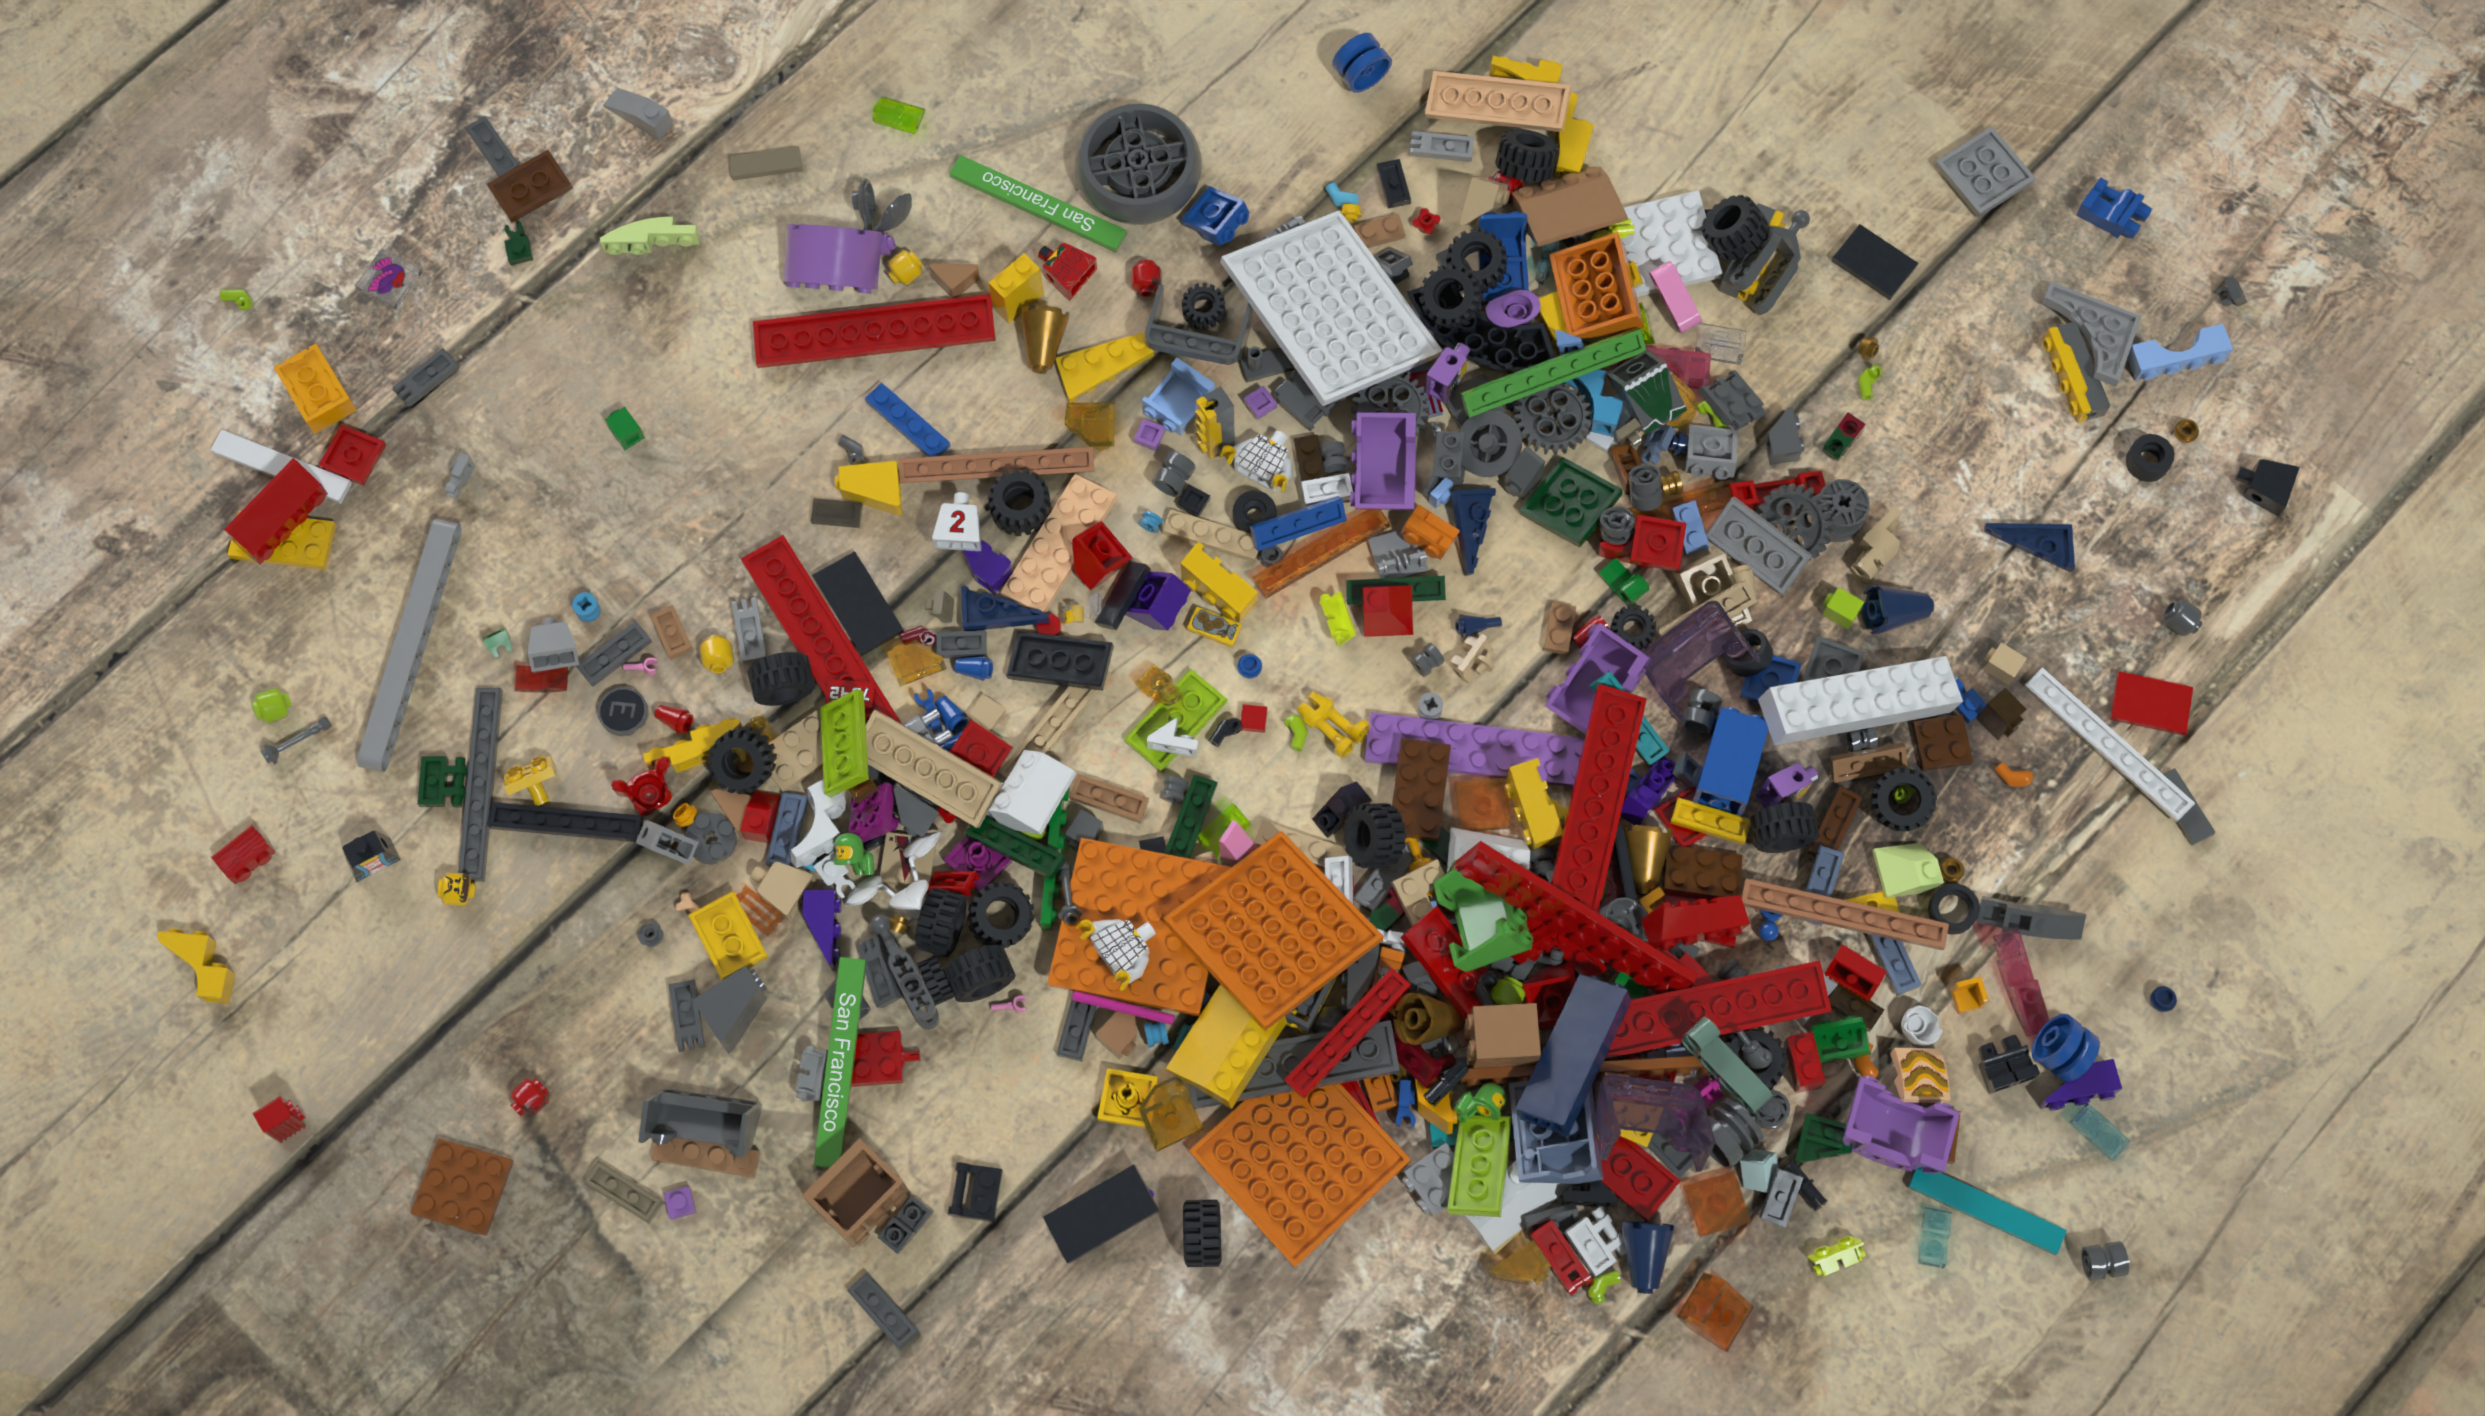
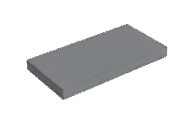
[1706,496,1813,595]

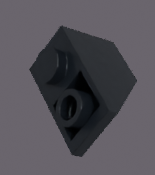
[1312,781,1372,838]

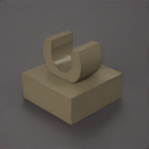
[1615,418,1642,450]
[924,590,955,623]

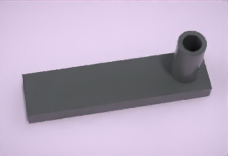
[1240,347,1296,383]

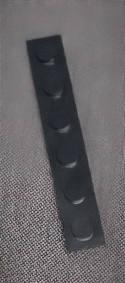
[488,802,644,842]

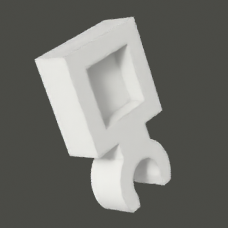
[813,851,856,898]
[1377,929,1410,953]

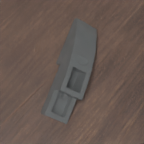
[1977,896,2086,940]
[1341,918,1379,1015]

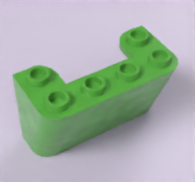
[1433,869,1533,972]

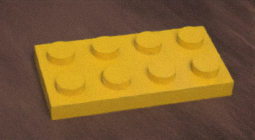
[227,510,336,570]

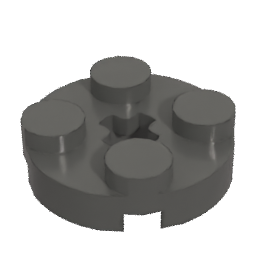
[685,813,737,865]

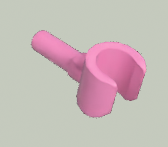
[623,657,658,676]
[991,995,1027,1014]

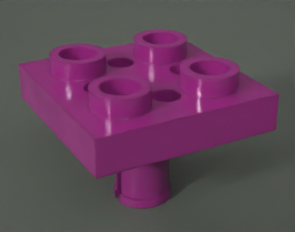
[849,782,899,842]
[943,836,1013,892]

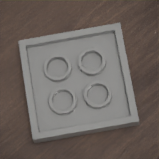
[1934,126,2036,218]

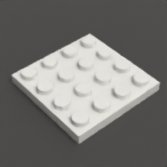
[1622,190,1722,297]

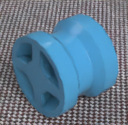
[572,592,601,622]
[1143,1021,1169,1048]

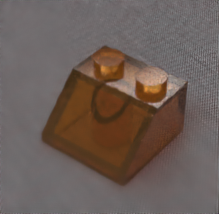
[1677,1272,1754,1352]

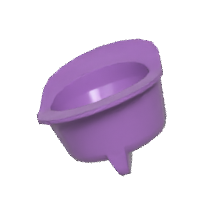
[1486,290,1540,328]

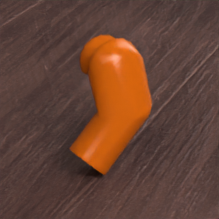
[1994,762,2033,787]
[1854,1043,1879,1078]

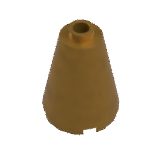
[1021,305,1069,374]
[1623,825,1673,895]
[1394,993,1465,1045]

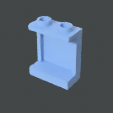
[1142,357,1215,436]

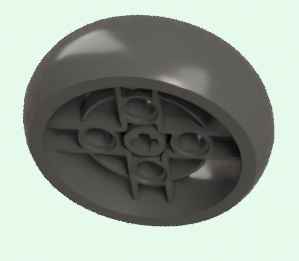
[1075,104,1202,225]

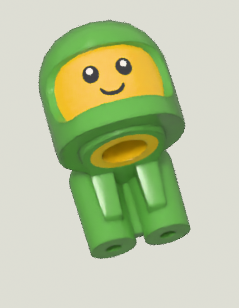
[834,833,874,875]
[1454,1083,1507,1123]

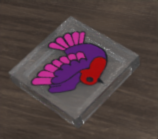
[355,248,423,310]

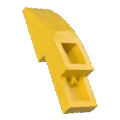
[643,718,743,773]

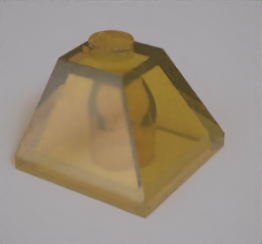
[1065,402,1115,450]
[1138,1076,1204,1152]

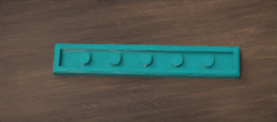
[1908,1168,2067,1256]

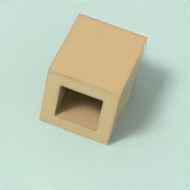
[1984,642,2027,686]

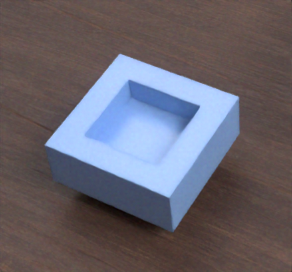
[1429,478,1453,509]

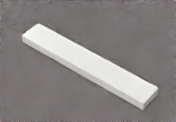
[210,430,352,504]

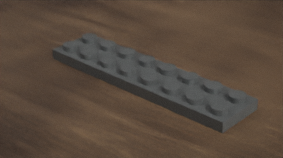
[1190,1020,1400,1109]

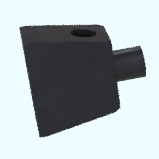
[2234,459,2300,516]

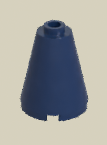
[1861,585,1934,634]
[1621,1221,1675,1294]

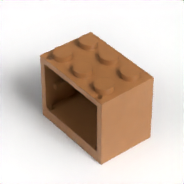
[1464,1003,1541,1069]
[802,1138,909,1248]

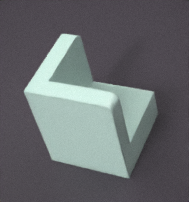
[1740,1149,1778,1193]

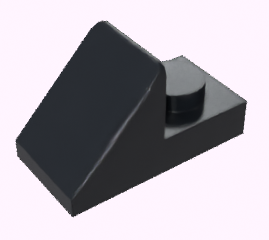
[1561,1180,1617,1207]

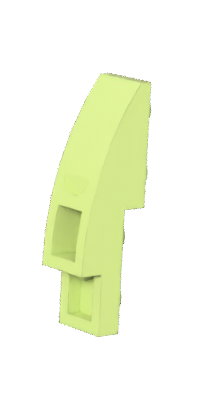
[600,217,700,255]

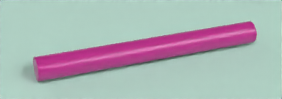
[1072,990,1175,1025]

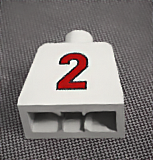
[932,492,981,551]

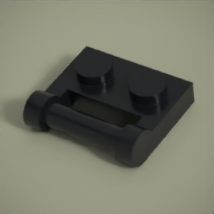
[947,1162,1003,1223]

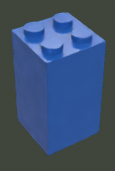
[1692,707,1768,816]

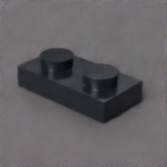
[1377,159,1411,209]

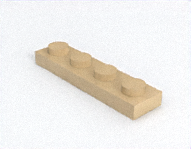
[1162,509,1259,562]
[1658,579,1758,652]
[1254,820,1355,870]

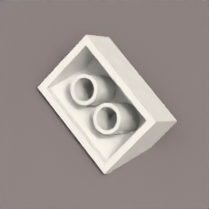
[988,750,1077,835]
[1447,827,1530,873]

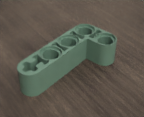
[1681,1016,1773,1114]

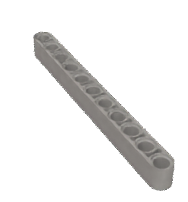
[357,519,462,772]

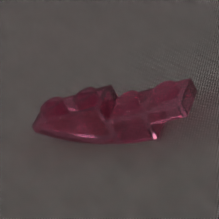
[1992,929,2050,1037]

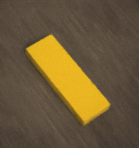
[1670,798,1751,845]

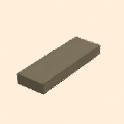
[729,146,803,181]
[583,1160,664,1224]

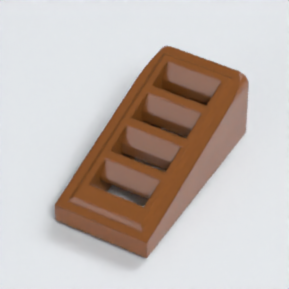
[1609,443,1643,495]

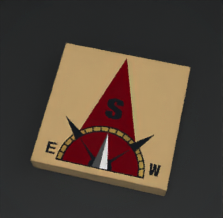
[880,832,937,886]

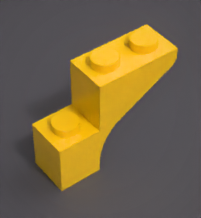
[157,928,235,1004]

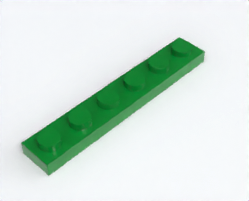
[1040,787,1070,931]

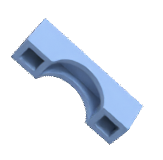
[2127,324,2233,381]

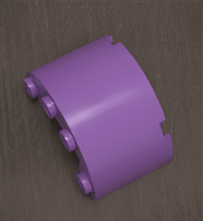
[783,224,882,294]
[1350,412,1416,510]
[1545,623,1651,734]
[1843,1076,1960,1174]

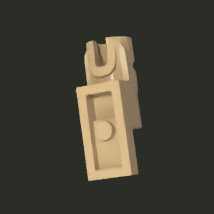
[1851,506,1902,583]

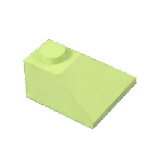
[1872,843,1944,898]

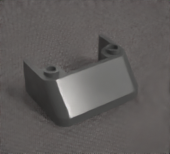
[1144,284,1252,365]
[638,1089,762,1158]

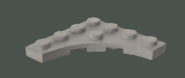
[2042,282,2142,386]

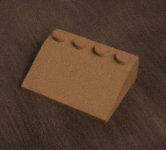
[1511,167,1628,247]

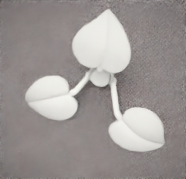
[844,831,943,919]

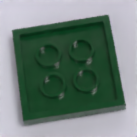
[1520,457,1623,548]

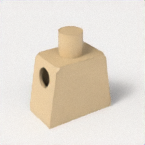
[750,862,816,922]

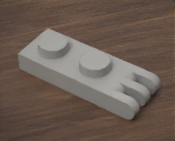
[1409,131,1474,162]
[732,597,767,665]

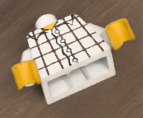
[1219,430,1292,493]
[1076,919,1156,991]

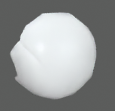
[1901,1005,1943,1046]

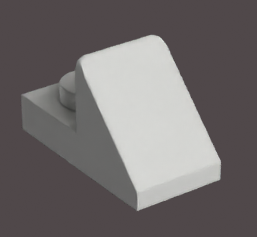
[1147,718,1199,758]

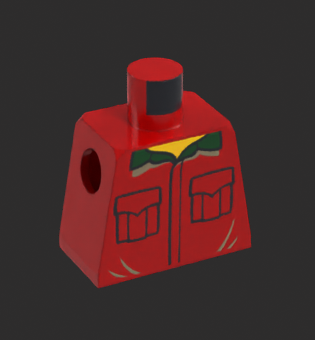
[1038,243,1098,301]

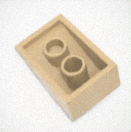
[1672,551,1753,641]

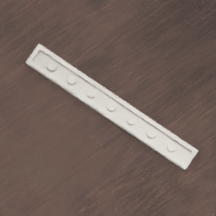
[2024,668,2195,823]

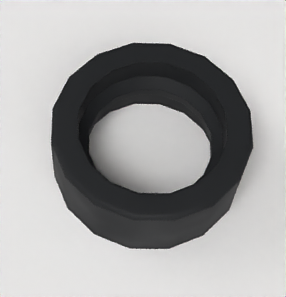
[1723,629,1773,677]
[1928,883,1980,935]

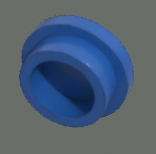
[1237,654,1262,679]

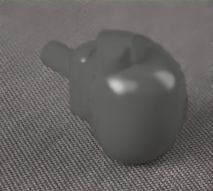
[1737,1030,1772,1069]

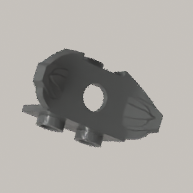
[1423,422,1465,497]

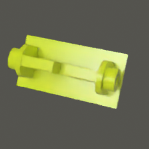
[1319,591,1356,646]
[1807,1236,1866,1277]

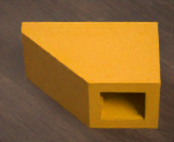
[1415,1076,1457,1134]

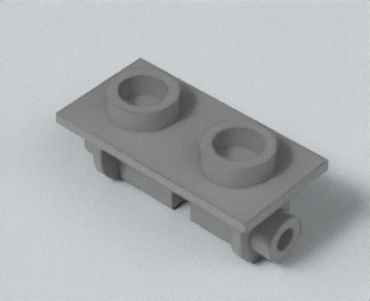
[794,1046,828,1102]

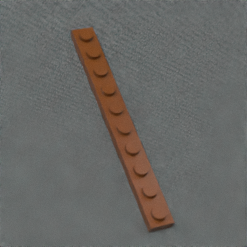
[1460,1056,1711,1088]

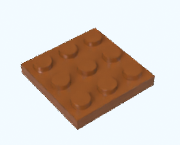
[411,1138,514,1236]

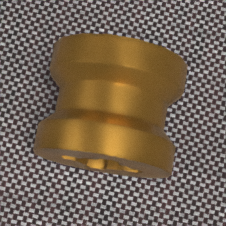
[1661,471,1683,499]

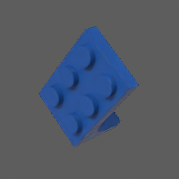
[1477,211,1529,305]

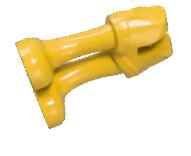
[1296,691,1371,759]

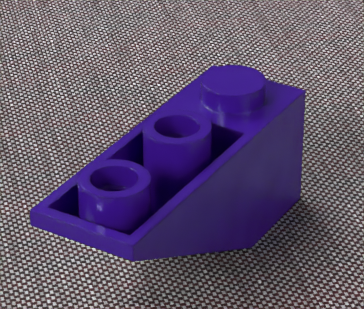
[961,540,1013,595]
[1620,756,1677,826]
[803,890,842,971]
[2039,1059,2122,1111]

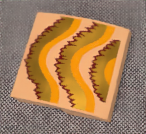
[1890,1048,1950,1103]

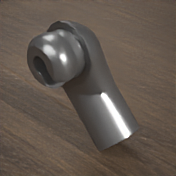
[838,435,865,465]

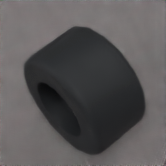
[2126,434,2175,482]

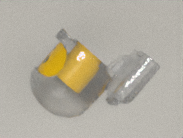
[1061,593,1102,636]

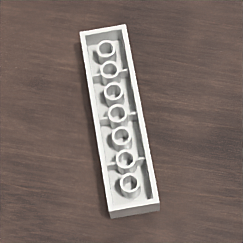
[1758,656,1963,745]

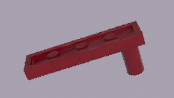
[1379,1013,1456,1089]

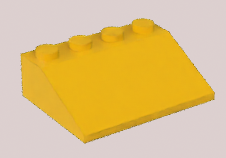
[1165,984,1287,1109]

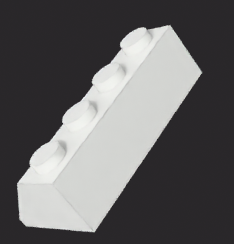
[1459,1160,1572,1255]

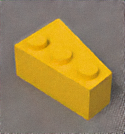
[1180,541,1258,622]
[1504,758,1563,850]

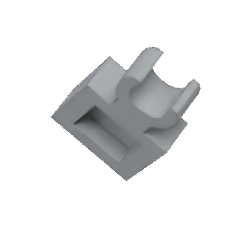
[444,453,476,498]

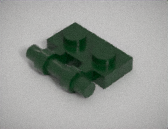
[417,756,468,808]

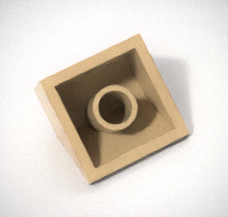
[1459,177,1510,225]

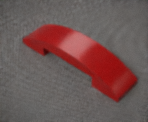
[1729,470,1826,509]

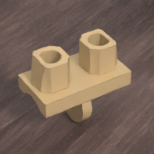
[1450,634,1495,684]

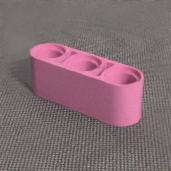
[1649,261,1702,333]

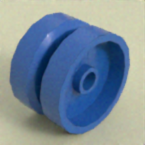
[1332,33,1392,93]
[2031,1014,2100,1082]

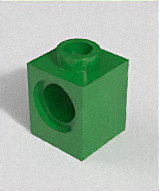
[604,407,645,451]

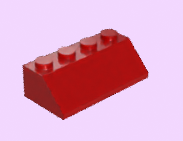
[224,458,328,565]

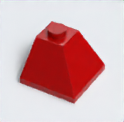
[1072,521,1133,591]
[1362,585,1414,637]
[1523,962,1577,1030]

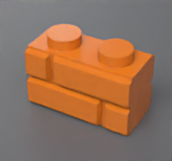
[1400,504,1460,560]

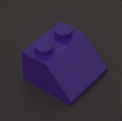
[1126,571,1191,631]

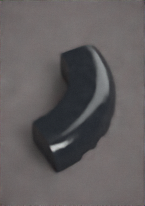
[1407,284,1555,373]

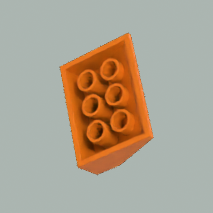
[1549,232,1645,339]

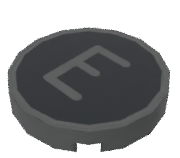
[598,687,649,736]

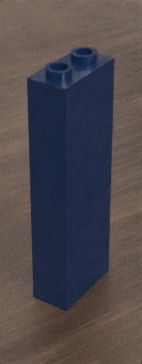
[1516,974,1631,1136]

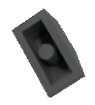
[1504,446,1545,500]
[894,781,940,838]

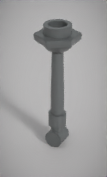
[260,717,332,765]
[1058,861,1084,924]

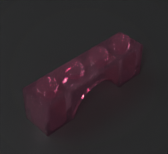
[1611,345,1711,389]

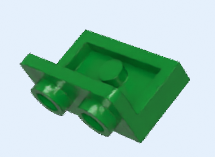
[1811,1016,1871,1064]

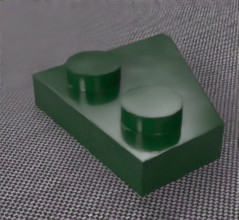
[1794,1113,1853,1164]

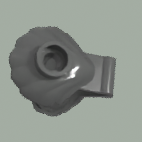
[852,178,912,232]

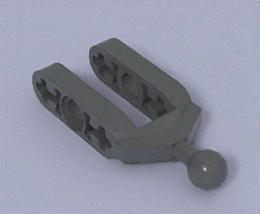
[1730,210,1810,315]
[870,914,940,1030]

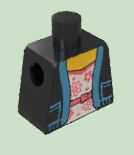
[342,830,401,882]

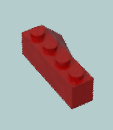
[1641,895,1750,950]

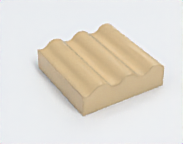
[967,694,1006,731]

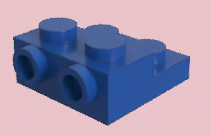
[1181,186,1250,247]

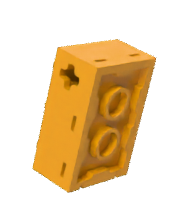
[273,343,357,434]

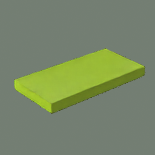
[1124,668,1228,773]
[820,689,869,798]
[1447,1115,1513,1217]

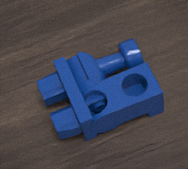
[2076,177,2152,239]

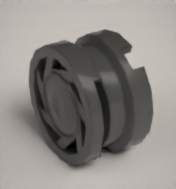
[1600,506,1635,545]
[1751,1090,1790,1130]

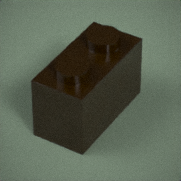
[1977,688,2027,740]

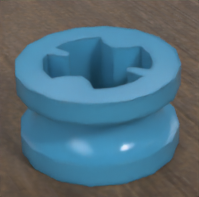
[1138,511,1163,533]

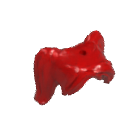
[611,756,672,816]

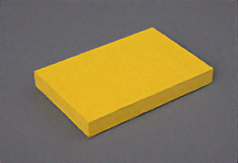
[688,891,769,981]

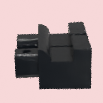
[1978,1035,2040,1094]

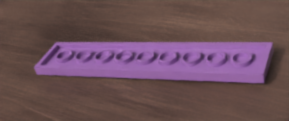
[1365,712,1584,788]

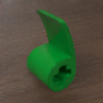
[1599,558,1650,605]

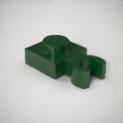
[504,222,534,266]

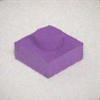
[1244,385,1277,420]
[1134,419,1166,451]
[664,1186,697,1220]

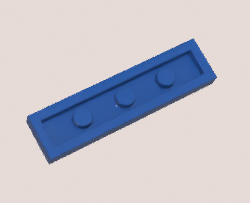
[865,382,951,457]
[1250,496,1347,551]

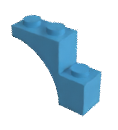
[1563,369,1624,438]

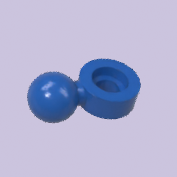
[1758,910,1783,941]

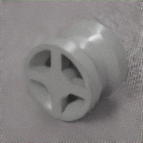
[1417,692,1443,720]

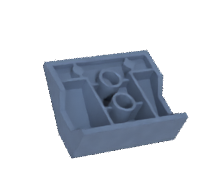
[1509,1080,1603,1184]

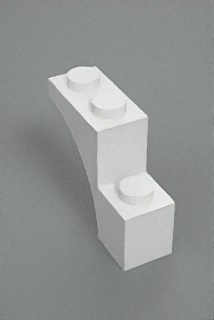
[791,779,845,868]

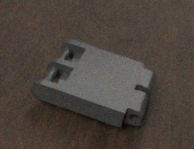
[1274,370,1345,431]
[1698,370,1766,430]

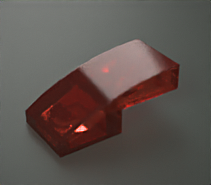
[514,665,568,693]

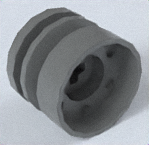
[1812,479,1870,542]
[1598,897,1648,961]
[1693,1098,1764,1169]

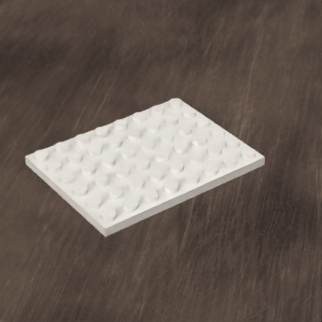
[1220,210,1443,406]

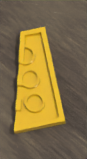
[1055,332,1154,403]

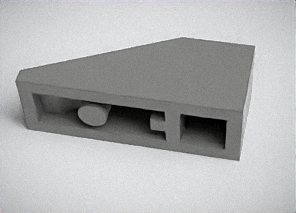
[603,88,673,141]

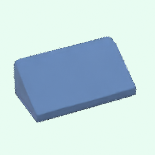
[1556,330,1584,355]

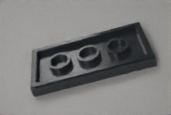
[812,551,904,656]
[1006,631,1114,691]
[1043,1164,1160,1264]

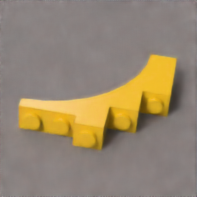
[1489,55,1594,179]

